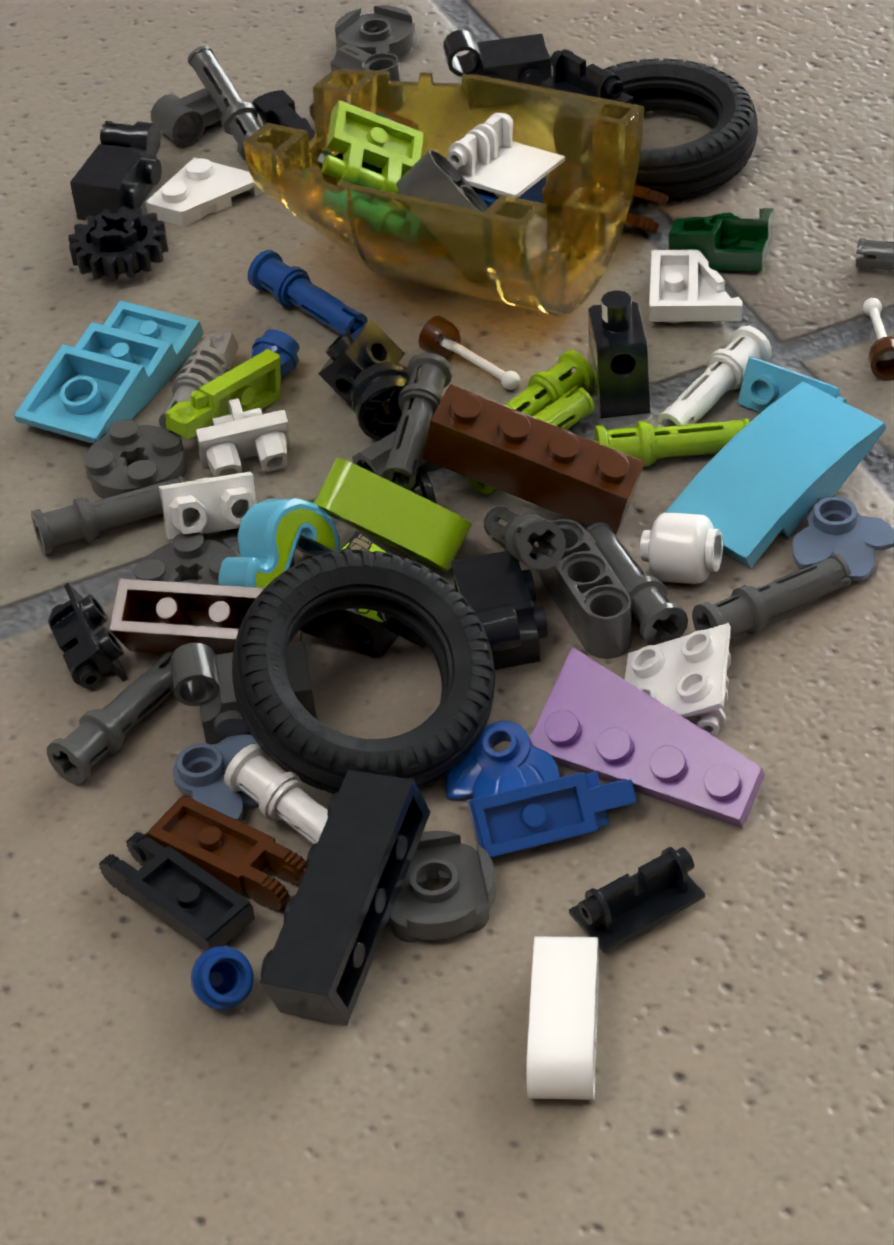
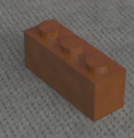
[109,578,264,655]

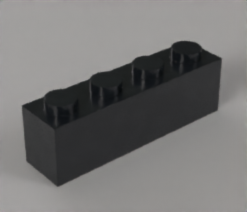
[259,770,431,1026]

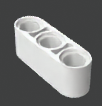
[526,937,599,1100]

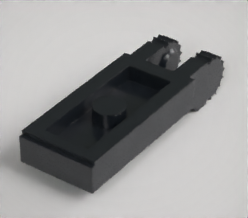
[99,832,255,951]

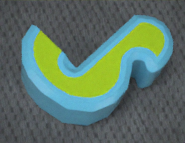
[218,498,340,588]

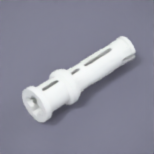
[657,326,772,427]
[224,744,328,845]

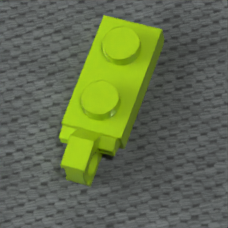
[165,349,281,440]

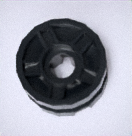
[350,362,410,441]

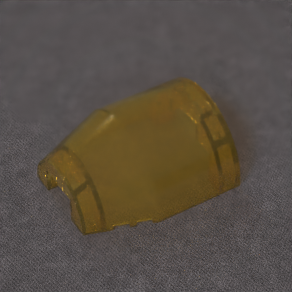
[243,69,644,316]

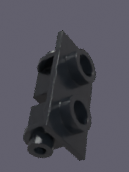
[541,49,633,119]
[48,583,128,689]
[569,847,705,953]

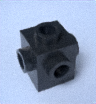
[318,319,405,408]

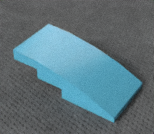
[14,300,204,444]
[665,382,887,568]

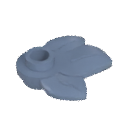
[792,497,894,581]
[173,734,259,821]

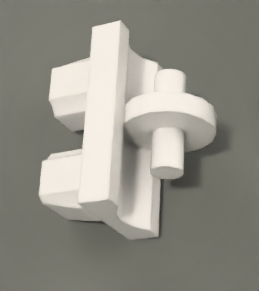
[196,398,290,477]
[159,471,257,540]

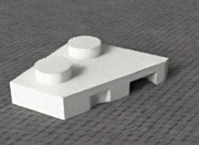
[145,157,266,227]
[649,250,742,323]

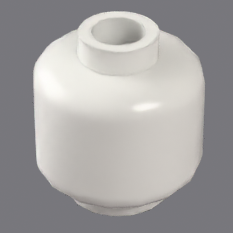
[640,513,723,584]

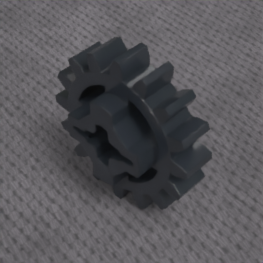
[68,206,169,281]

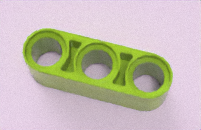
[313,457,472,572]

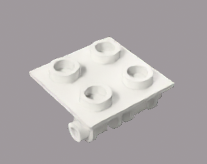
[447,113,565,200]
[625,623,731,736]

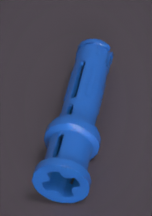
[248,250,368,335]

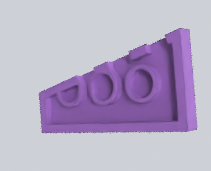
[530,647,765,828]

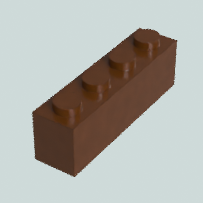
[423,384,645,535]

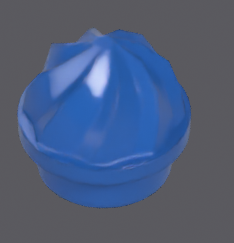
[252,329,299,378]
[191,946,254,1010]

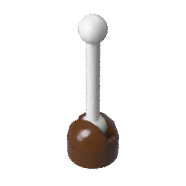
[863,298,894,381]
[418,315,520,390]

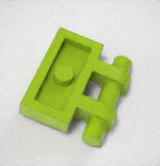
[322,100,424,205]

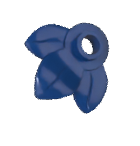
[446,721,560,801]

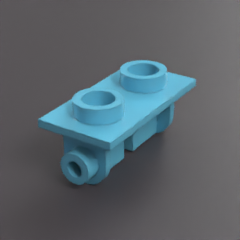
[738,356,847,412]

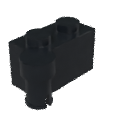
[70,121,162,221]

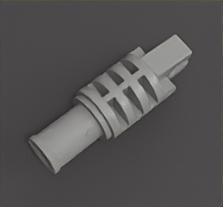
[159,332,238,437]

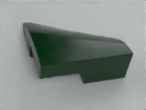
[669,208,774,271]

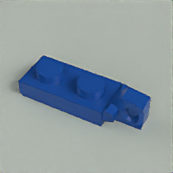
[466,772,637,858]

